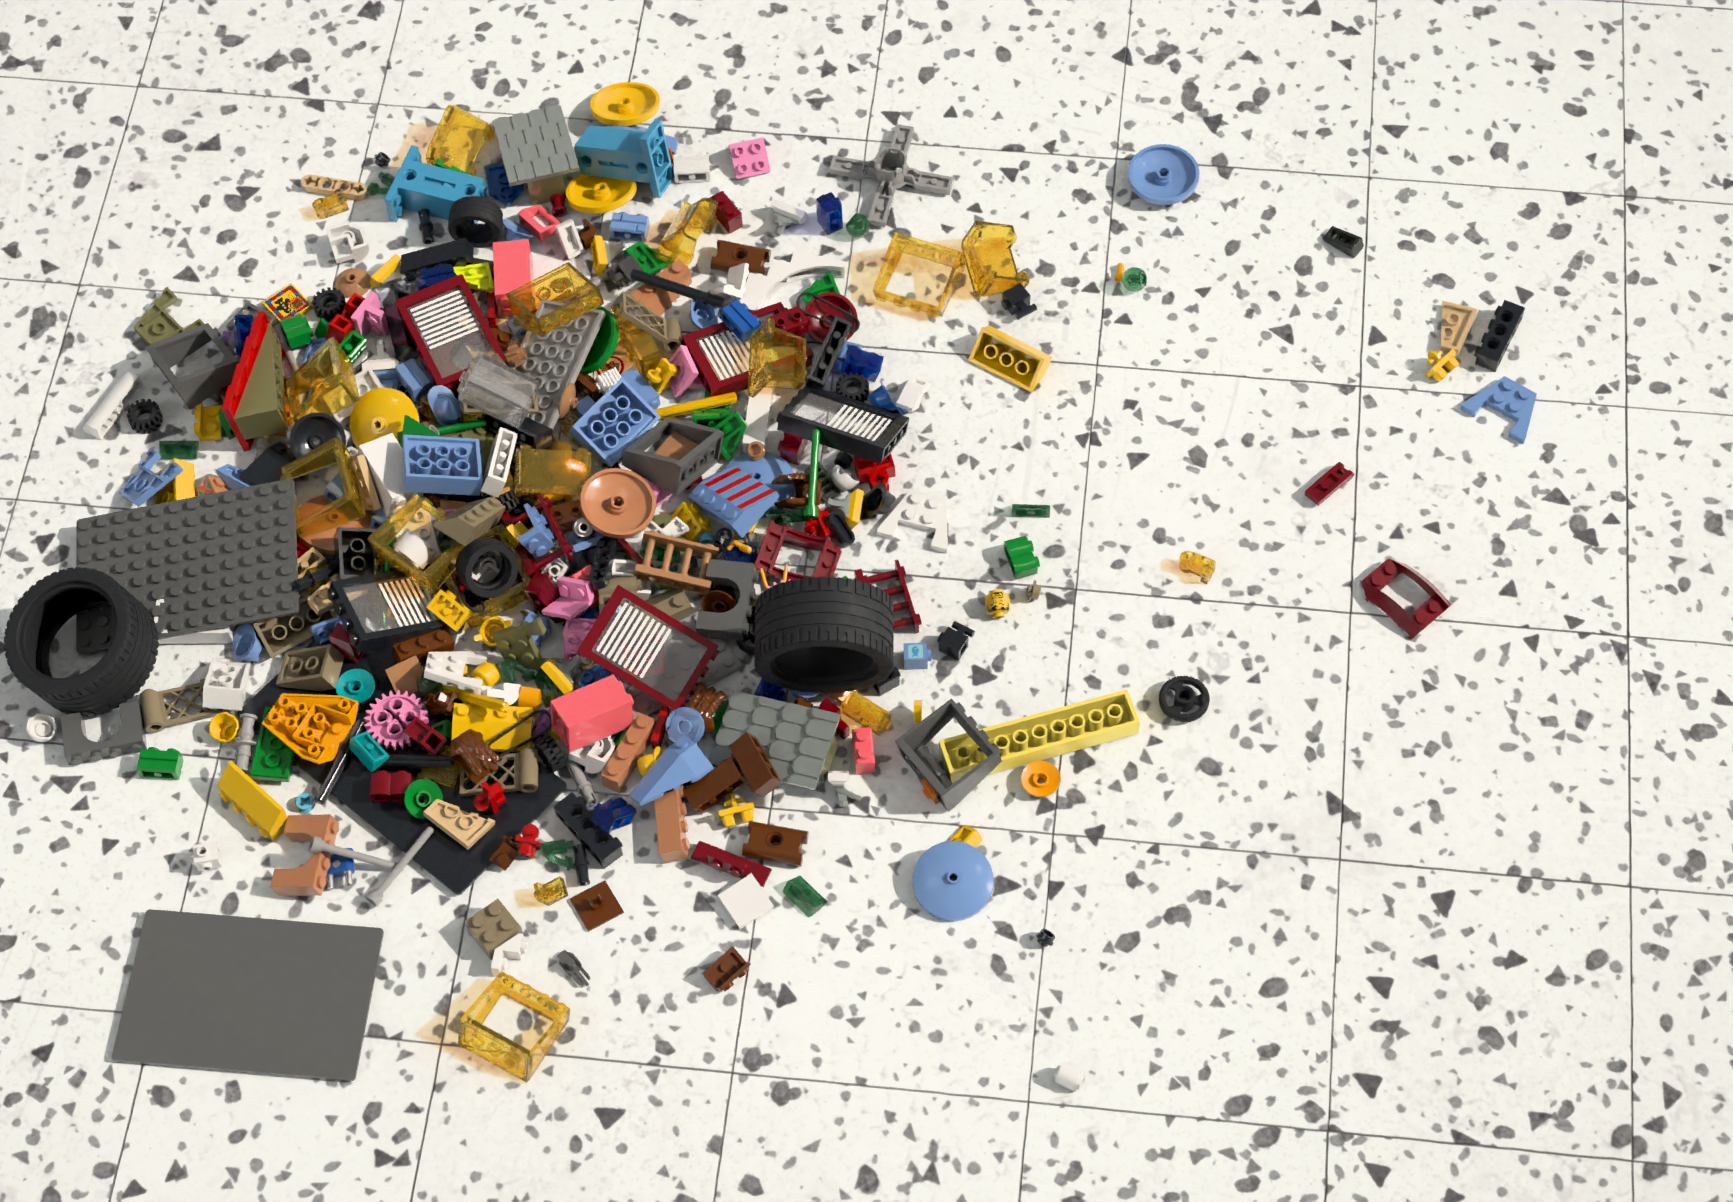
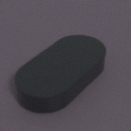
[825,511,855,547]

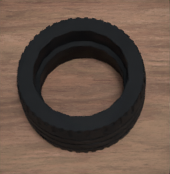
[448,196,503,248]
[456,537,518,598]

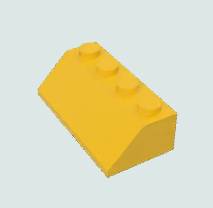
[968,325,1052,392]
[155,458,196,504]
[451,703,533,753]
[217,761,287,842]

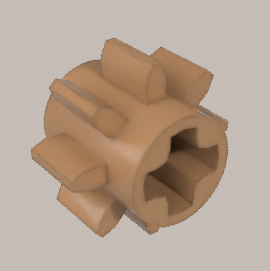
[505,343,528,367]

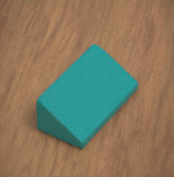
[349,731,390,772]

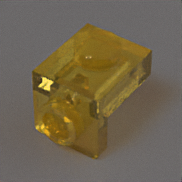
[533,876,568,906]

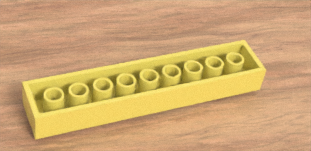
[939,689,1140,783]

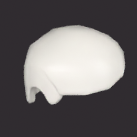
[830,465,859,491]
[26,713,57,743]

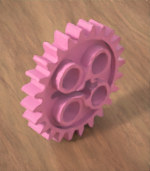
[364,690,429,750]

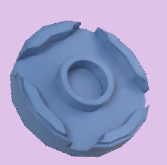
[665,707,705,743]

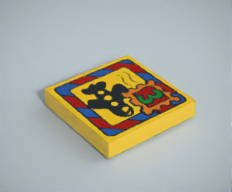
[262,283,313,325]

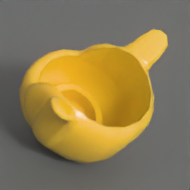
[474,617,512,647]
[637,746,662,777]

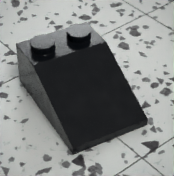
[239,442,307,486]
[334,527,378,580]

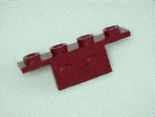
[691,840,772,887]

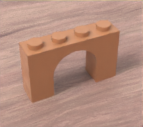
[270,814,339,896]

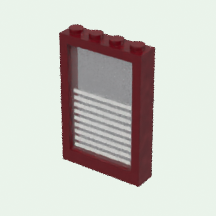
[395,274,508,392]
[682,302,814,397]
[577,585,720,711]

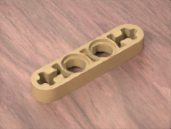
[301,174,368,201]

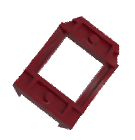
[754,520,842,581]
[1361,558,1452,640]

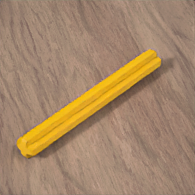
[654,392,737,420]
[442,685,509,713]

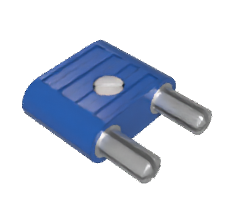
[326,848,355,890]

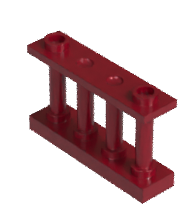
[501,492,574,578]
[854,560,922,634]

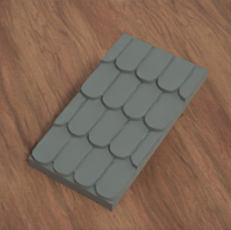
[492,105,579,206]
[708,691,841,790]

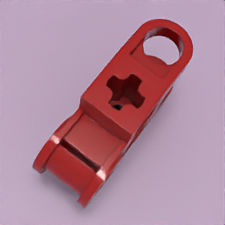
[854,453,895,492]

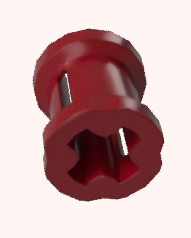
[550,193,567,217]

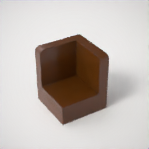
[578,218,599,250]

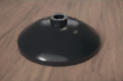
[289,413,346,469]

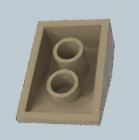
[276,644,345,691]

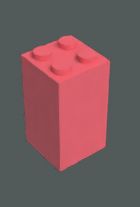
[493,239,535,316]
[550,674,634,753]

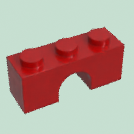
[325,293,365,345]

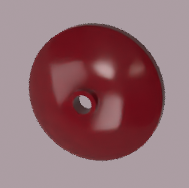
[805,292,858,344]

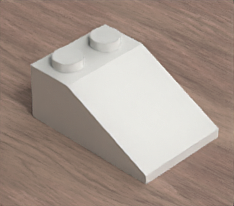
[203,658,251,711]

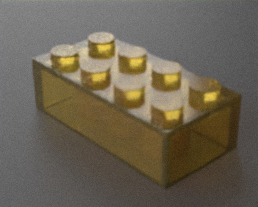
[610,303,661,380]

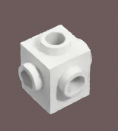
[190,841,222,872]

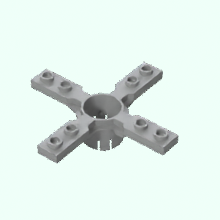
[829,124,953,227]

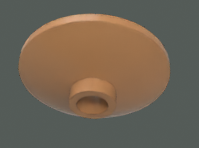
[335,268,371,298]
[558,383,578,419]

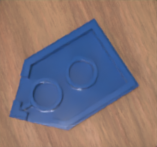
[485,164,524,206]

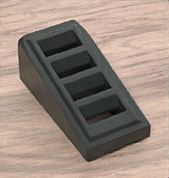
[1322,226,1364,258]
[804,462,841,503]

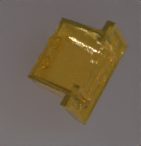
[654,197,719,267]
[747,317,807,398]

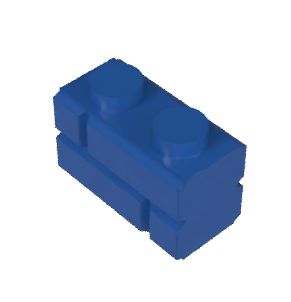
[720,299,761,343]

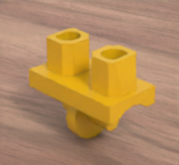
[1425,349,1459,382]
[647,358,679,395]
[718,793,754,828]

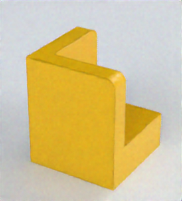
[503,521,533,549]

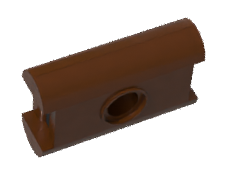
[710,239,771,276]
[742,821,809,866]

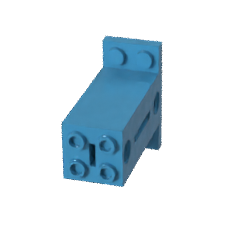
[574,119,674,198]
[384,145,489,224]

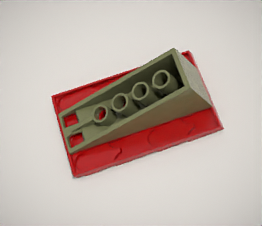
[222,310,288,452]

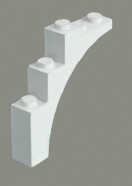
[740,246,847,312]

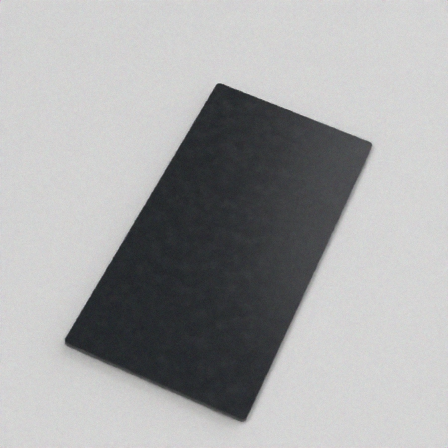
[237,622,567,895]

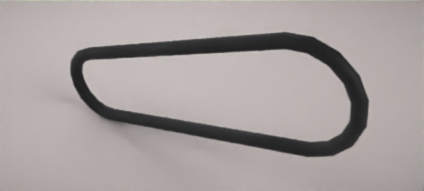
[796,292,860,333]
[450,567,486,613]
[488,710,552,758]

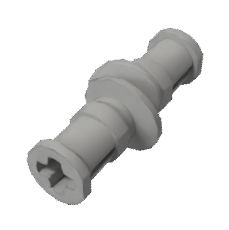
[231,713,257,774]

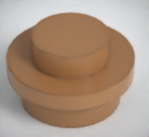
[747,441,766,460]

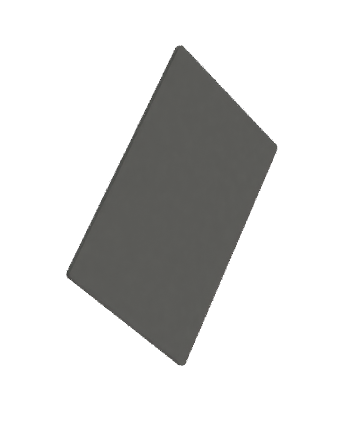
[76,479,299,654]
[112,909,384,1081]

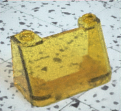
[426,104,495,176]
[961,221,1030,297]
[514,445,592,498]

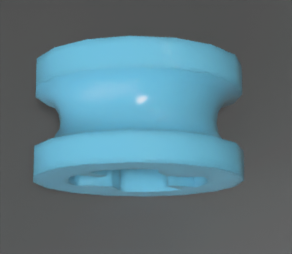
[296,793,315,813]

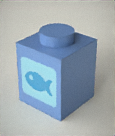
[903,642,931,670]

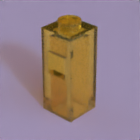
[841,691,892,736]

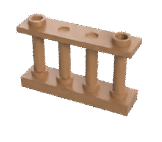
[634,530,719,595]

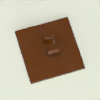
[570,880,624,932]

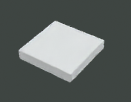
[718,873,774,929]

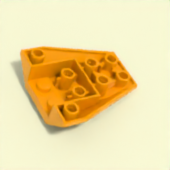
[262,693,359,764]

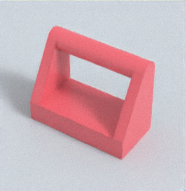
[518,205,561,244]

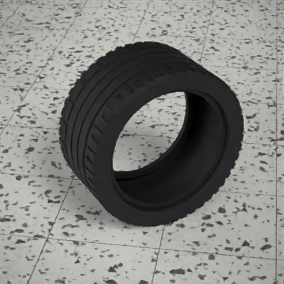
[4,567,159,717]
[754,577,894,693]

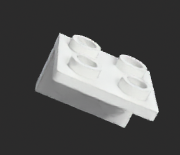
[708,263,749,303]

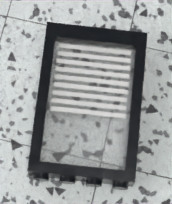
[776,384,909,464]
[327,563,466,653]

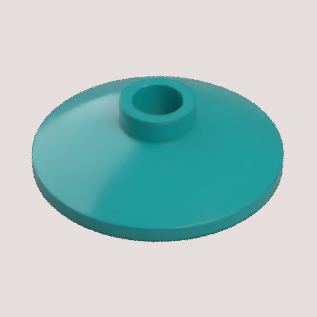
[336,669,375,703]

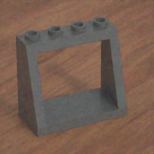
[146,323,240,410]
[622,417,724,496]
[895,698,1002,812]

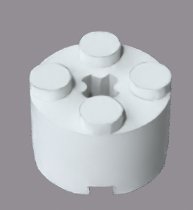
[393,528,437,571]

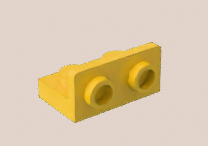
[194,402,223,441]
[671,502,713,542]
[426,589,474,631]

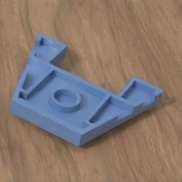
[1460,376,1537,444]
[119,448,184,507]

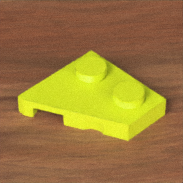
[453,262,494,293]

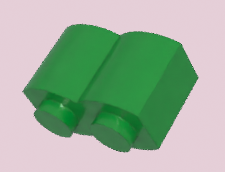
[280,313,314,349]
[1004,536,1040,579]

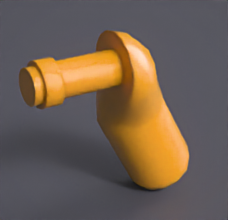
[1114,263,1124,282]
[727,540,752,554]

